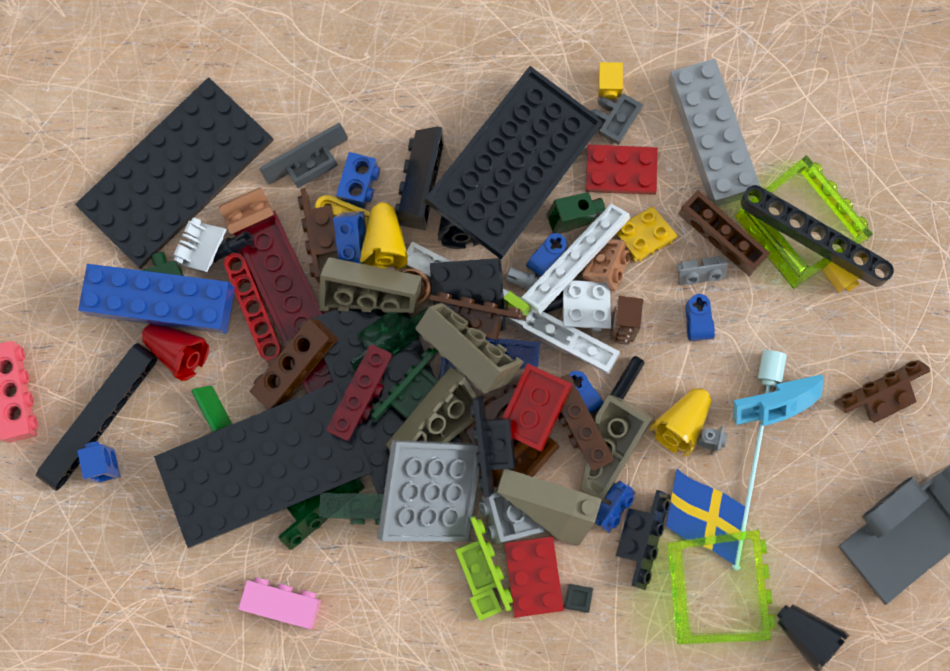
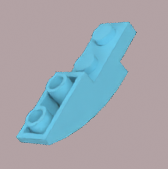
[733,374,824,426]

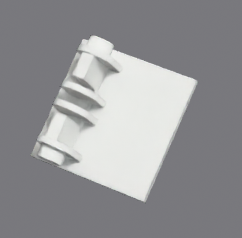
[173,218,227,272]
[563,281,611,332]

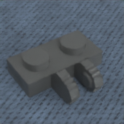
[591,93,643,145]

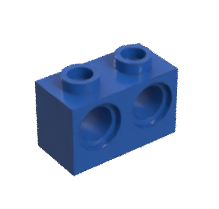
[336,152,380,209]
[333,211,366,263]
[77,442,121,483]

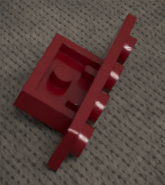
[327,345,392,441]

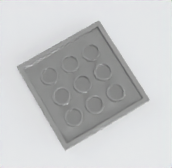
[377,440,480,542]

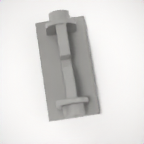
[676,256,728,285]
[697,425,727,455]

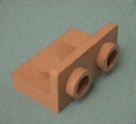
[219,187,274,234]
[582,239,631,291]

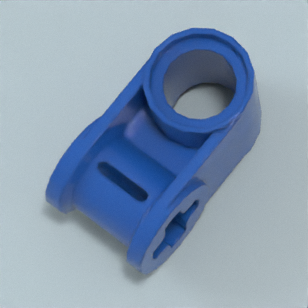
[526,233,567,277]
[685,294,715,341]
[569,371,603,414]

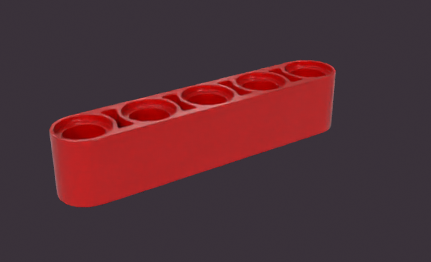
[224,253,283,363]

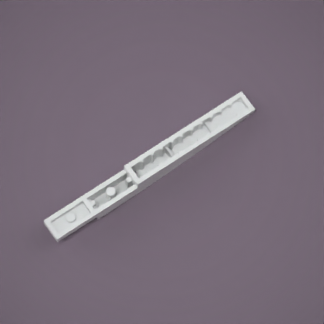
[406,241,620,374]

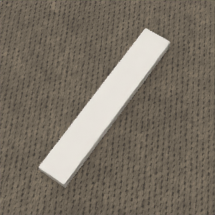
[520,203,630,315]

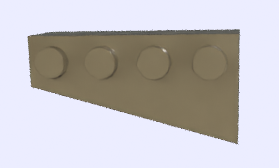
[319,257,422,313]
[415,303,524,394]
[386,367,486,451]

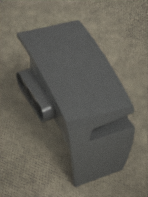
[838,465,950,605]

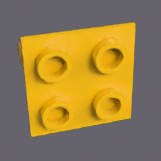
[616,206,678,262]

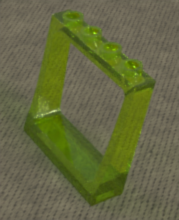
[734,155,873,289]
[667,529,775,645]

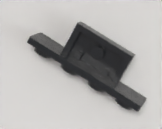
[471,396,516,497]
[616,490,671,590]

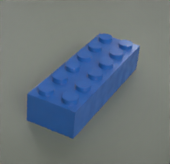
[78,264,235,334]

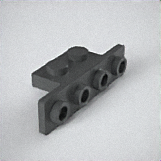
[259,123,348,188]

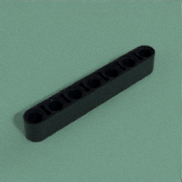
[740,185,894,287]
[36,343,158,491]

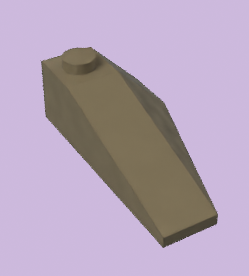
[581,394,655,503]
[496,469,602,546]

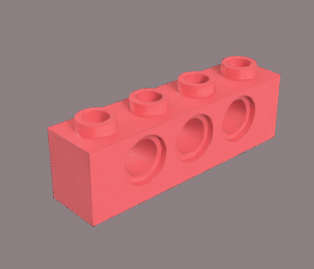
[0,341,38,443]

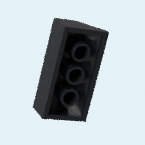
[395,126,444,230]

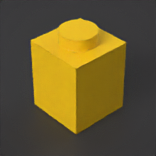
[598,62,623,100]
[822,262,860,293]

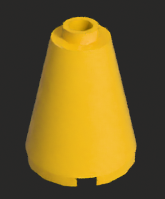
[360,202,408,270]
[650,388,712,456]

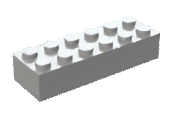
[668,59,760,207]

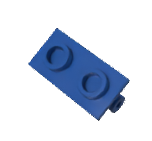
[595,481,635,533]

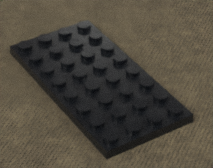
[423,66,604,259]
[75,77,274,269]
[312,309,462,498]
[154,382,373,548]

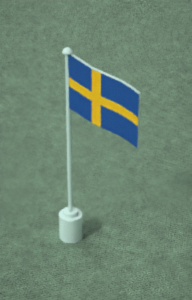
[666,350,787,571]

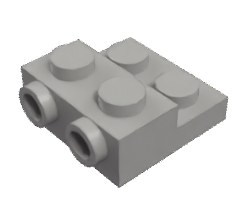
[479,492,545,545]

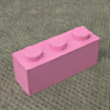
[238,577,321,629]

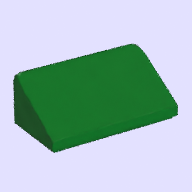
[192,386,232,432]

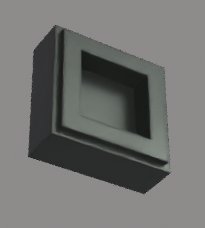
[564,584,593,613]

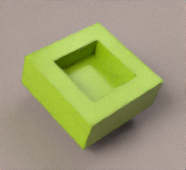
[503,291,531,316]
[469,588,502,621]

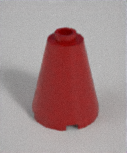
[142,324,210,381]

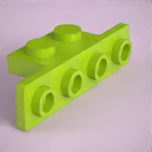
[455,515,513,612]

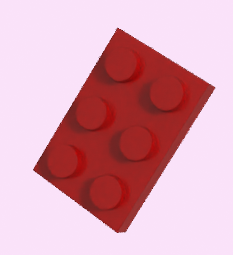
[586,144,658,195]
[502,363,573,451]
[504,537,564,618]

